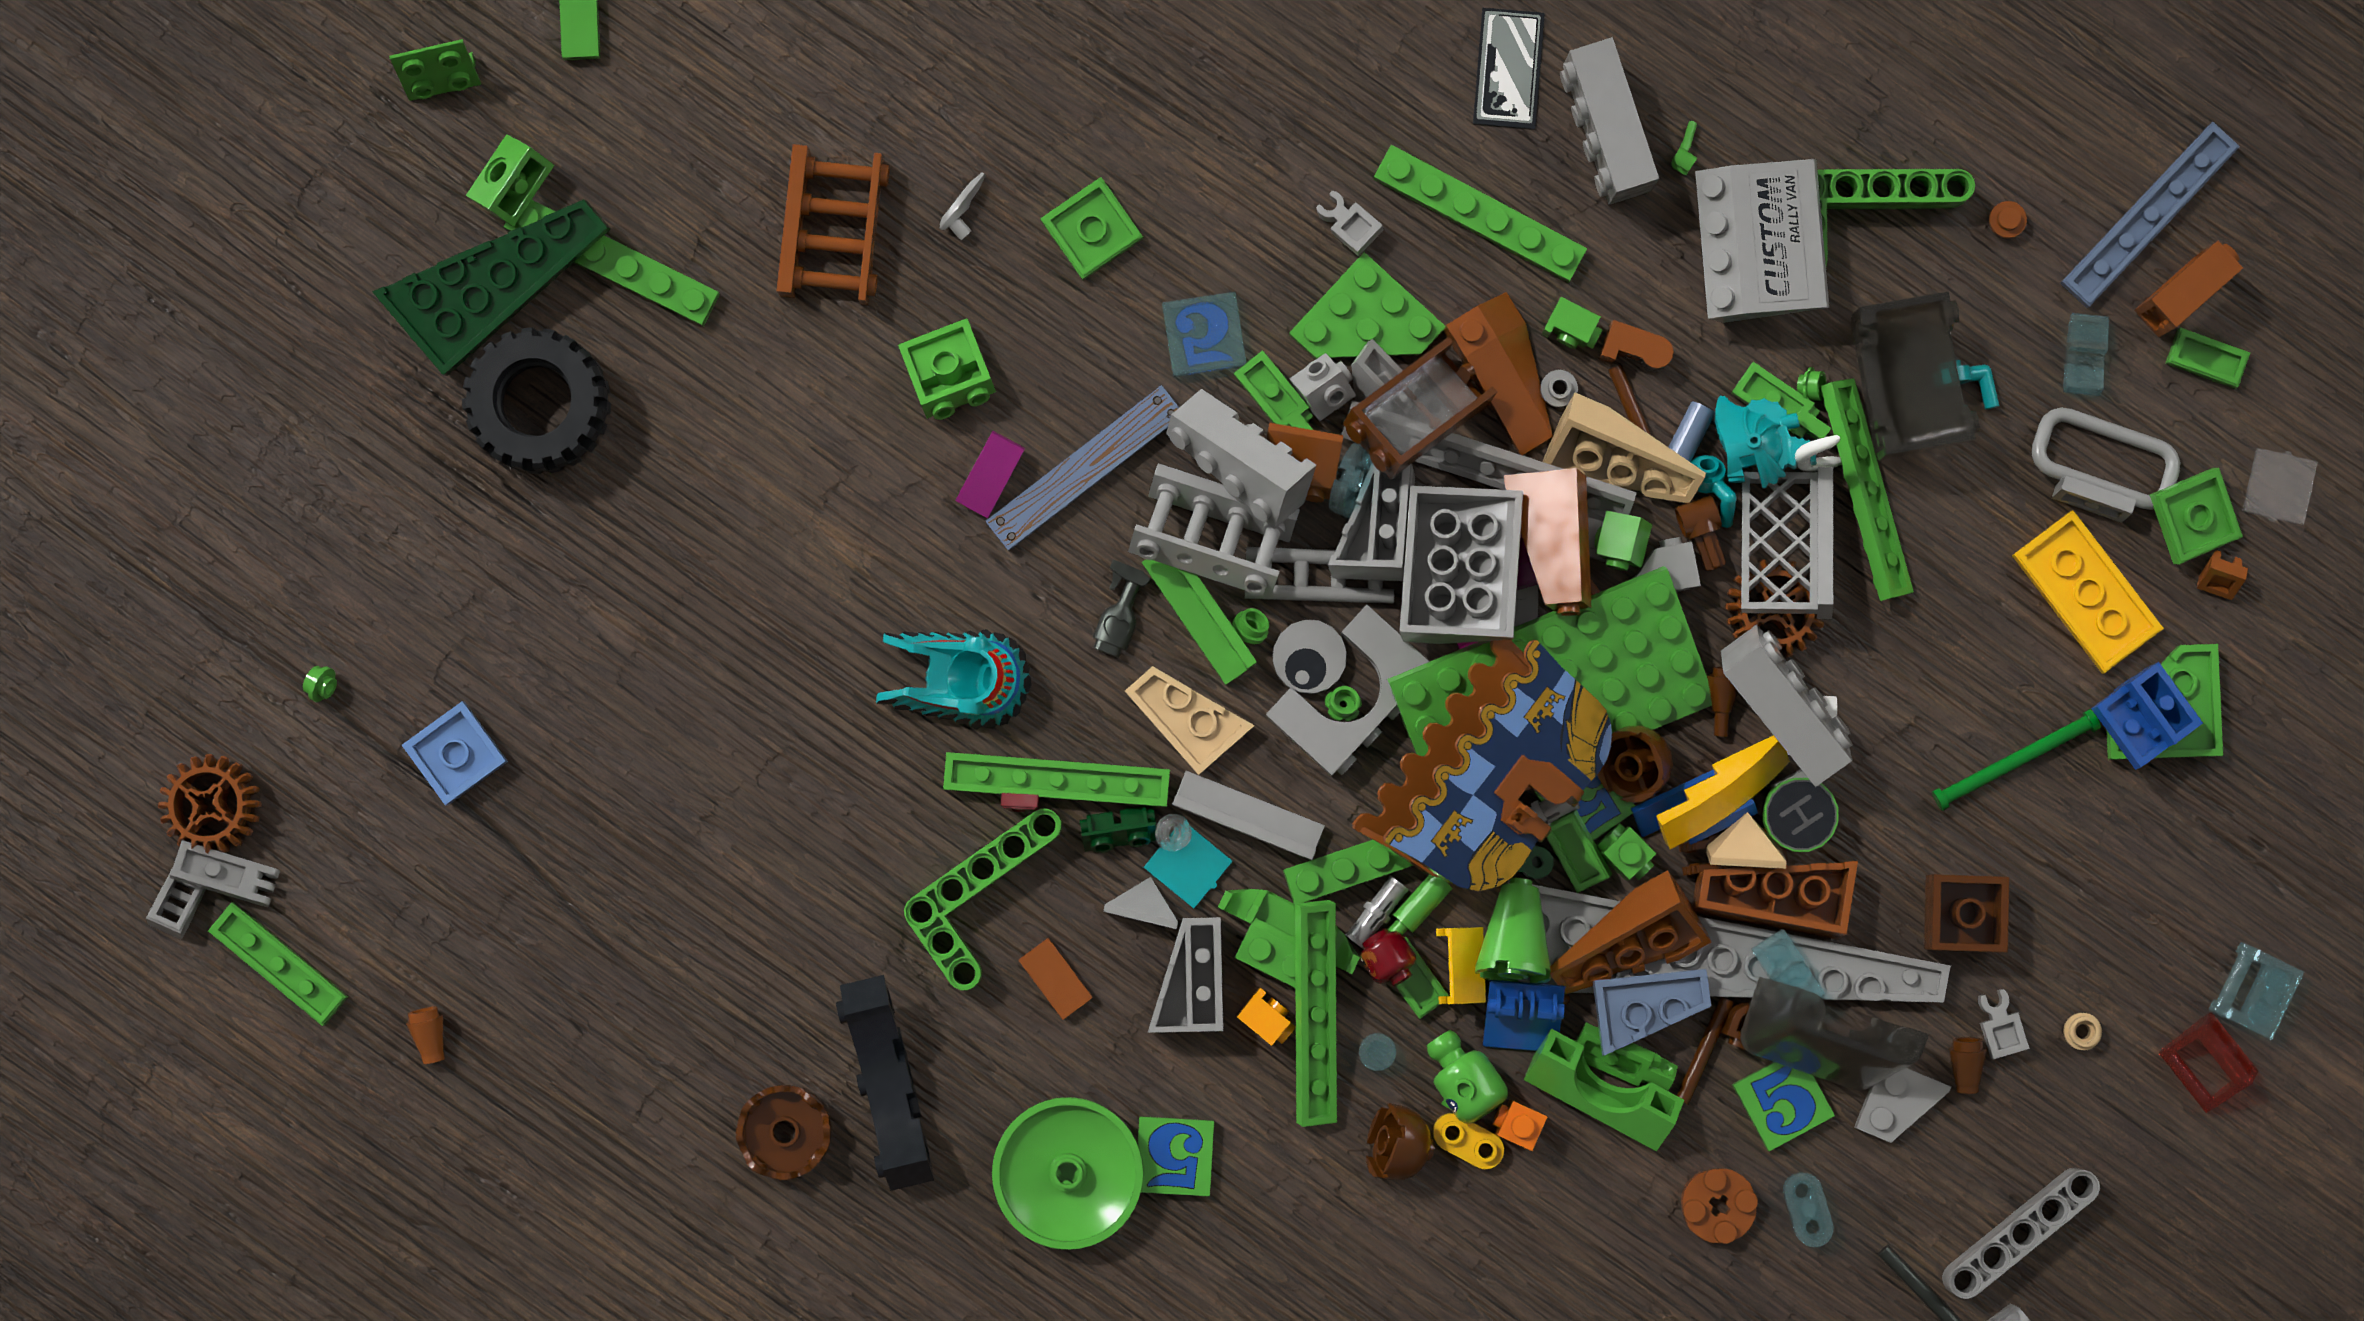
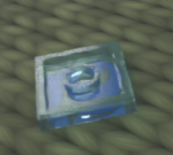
[1162,292,1246,377]

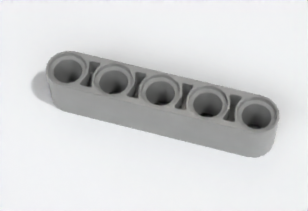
[1942,1168,2100,1299]

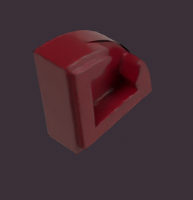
[1001,793,1039,812]

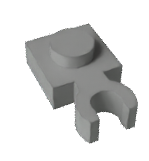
[1316,191,1384,256]
[1978,989,2030,1059]

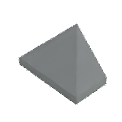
[1352,339,1422,417]
[1103,877,1178,929]

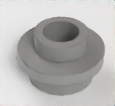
[1540,370,1578,407]

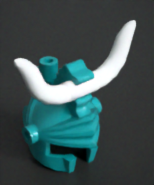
[1715,396,1842,488]

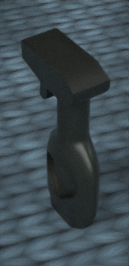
[1093,559,1150,658]

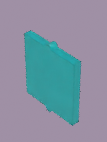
[1144,820,1232,909]

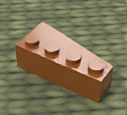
[1692,861,1858,940]

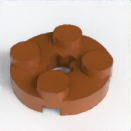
[1681,1168,1758,1244]

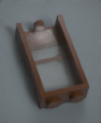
[1343,337,1497,480]

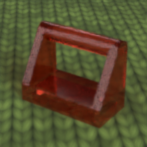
[2159,1012,2258,1113]

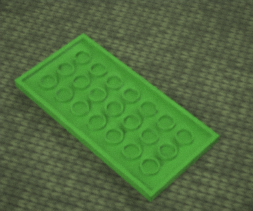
[1387,566,1712,756]

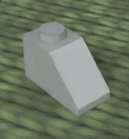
[1634,537,1701,592]

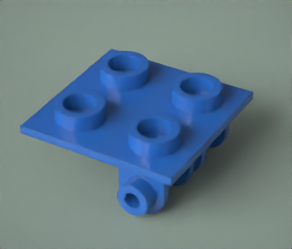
[1483,980,1565,1051]

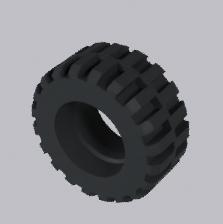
[462,327,611,474]

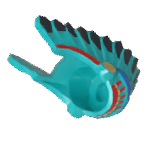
[876,629,1032,730]

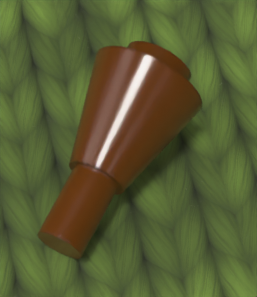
[1706,667,1738,737]

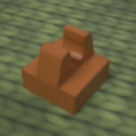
[2197,550,2248,600]

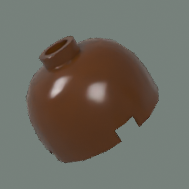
[1597,726,1673,802]
[1366,1103,1435,1180]

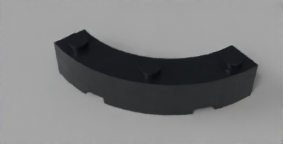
[836,975,934,1191]

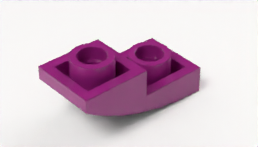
[955,430,1025,518]

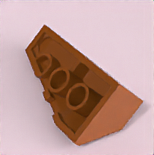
[1550,870,1712,994]

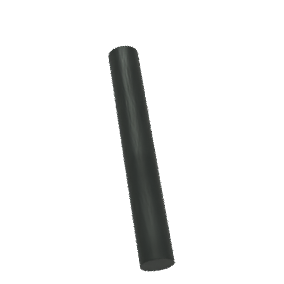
[1878,1244,1962,1321]

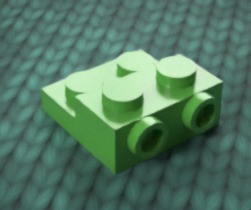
[898,318,996,420]

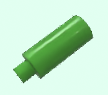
[1388,875,1453,934]

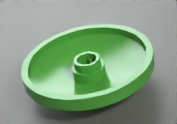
[992,1097,1143,1250]

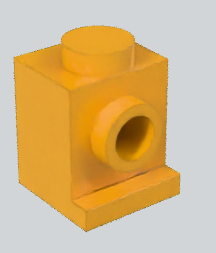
[1236,988,1296,1046]

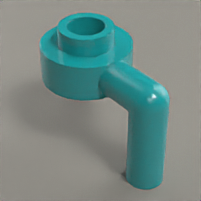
[1932,360,2000,410]
[1691,455,1737,528]

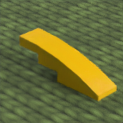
[1656,735,1790,850]

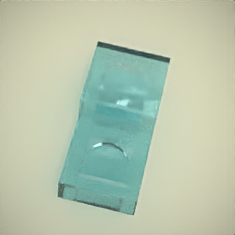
[2063,313,2109,396]
[1752,929,1826,1016]

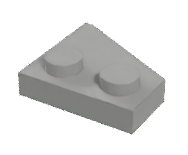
[1854,1058,1951,1143]

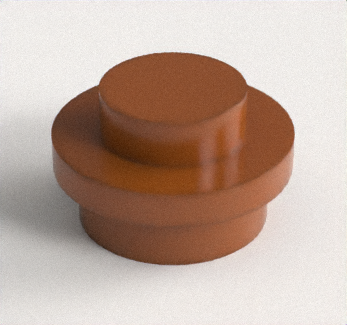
[1989,201,2027,239]

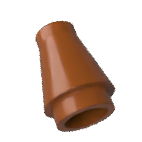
[406,1006,445,1064]

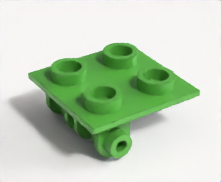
[389,39,481,101]

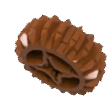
[1725,559,1824,658]
[158,754,262,853]

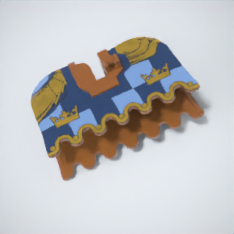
[1352,639,1612,891]

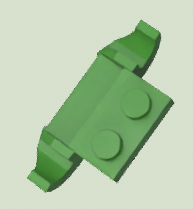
[1218,889,1360,988]

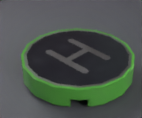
[1763,778,1838,852]

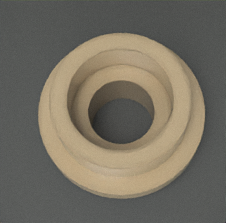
[2063,1013,2102,1050]

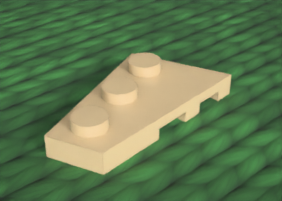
[1125,666,1255,775]

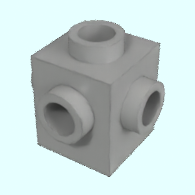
[1289,353,1356,421]

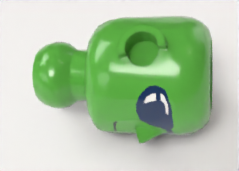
[1427,1030,1508,1124]

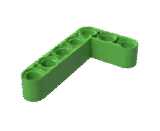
[1817,169,1975,266]
[904,809,1062,990]

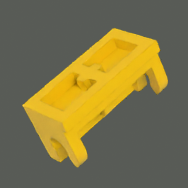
[1436,927,1486,1004]

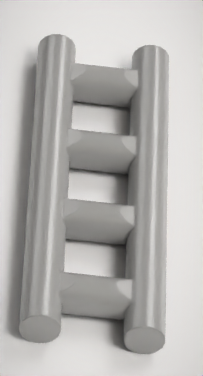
[1245,547,1394,604]

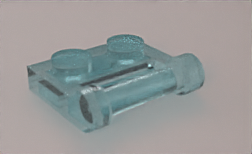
[2208,942,2304,1040]

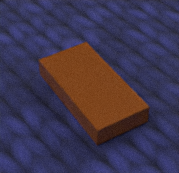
[1019,937,1093,1020]

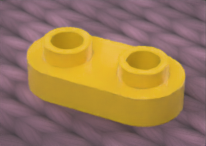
[1433,1113,1504,1169]

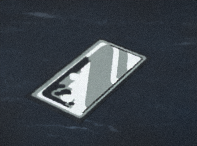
[1473,8,1545,129]

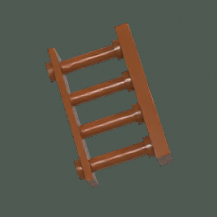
[776,144,890,306]

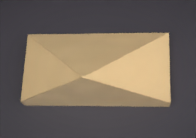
[1706,812,1786,869]

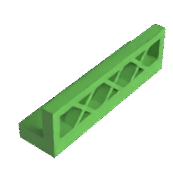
[1142,559,1257,685]

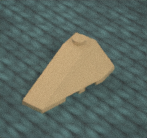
[1542,392,1706,503]

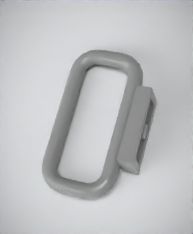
[2032,407,2181,523]

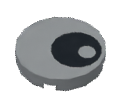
[1272,620,1347,694]

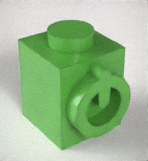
[1597,823,1656,880]

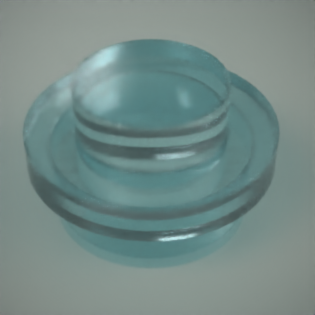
[1359,1033,1396,1071]

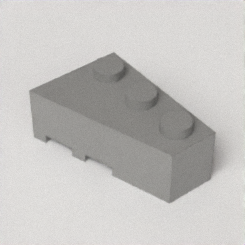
[1328,463,1415,581]
[1148,917,1223,1033]

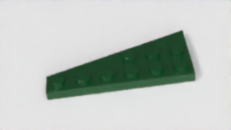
[372,199,611,376]

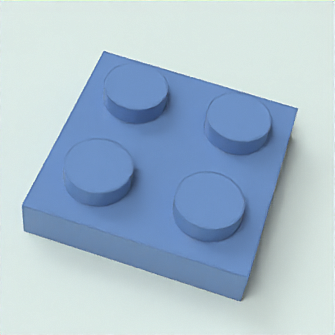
[402,701,508,806]

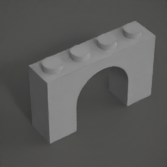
[1265,605,1429,776]

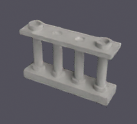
[1128,463,1300,599]

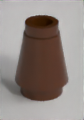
[1949,1037,1987,1094]

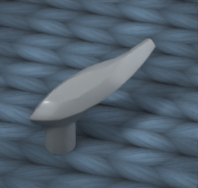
[940,173,986,240]

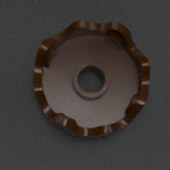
[736,1085,832,1180]

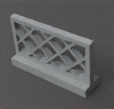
[1741,467,1833,619]

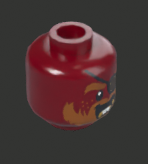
[1360,928,1416,987]

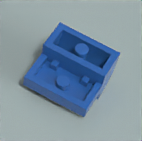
[2091,662,2203,770]

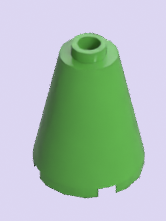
[1475,878,1551,984]

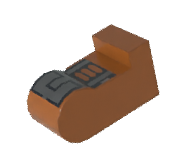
[1598,320,1673,372]

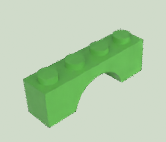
[1524,1029,1684,1151]

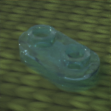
[1783,1172,1834,1247]

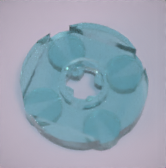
[1329,443,1372,519]

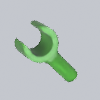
[1671,121,1697,175]

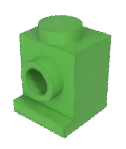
[1541,297,1602,349]

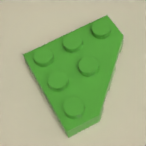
[1289,252,1445,360]
[2107,644,2223,760]

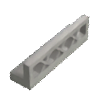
[1172,771,1325,860]

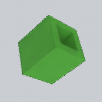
[1594,510,1652,571]

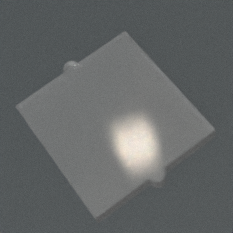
[2242,448,2318,525]

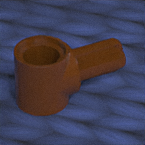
[1675,495,1726,571]

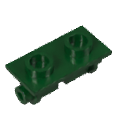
[1080,806,1158,853]

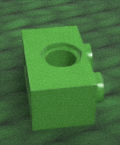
[466,134,554,227]

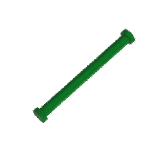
[1932,709,2101,811]

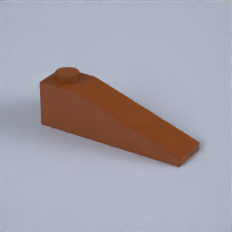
[1443,292,1553,456]

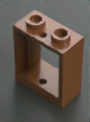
[2134,240,2243,338]

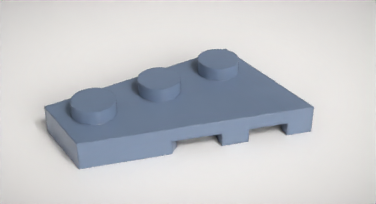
[1593,969,1711,1057]

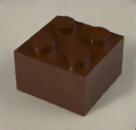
[1924,874,2009,952]

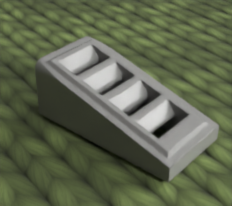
[146,867,206,939]

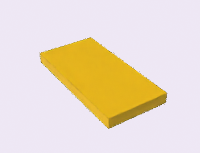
[2012,510,2164,674]

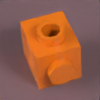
[1493,1099,1547,1151]

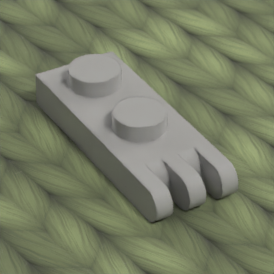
[169,840,280,907]

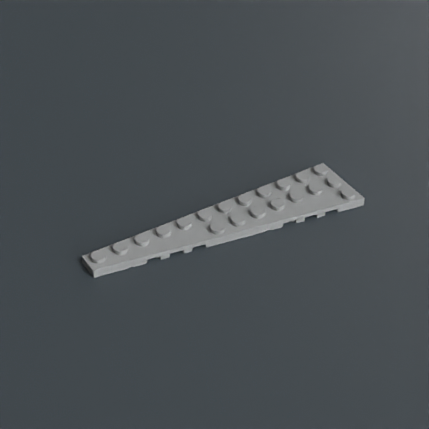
[1487,880,1951,1002]

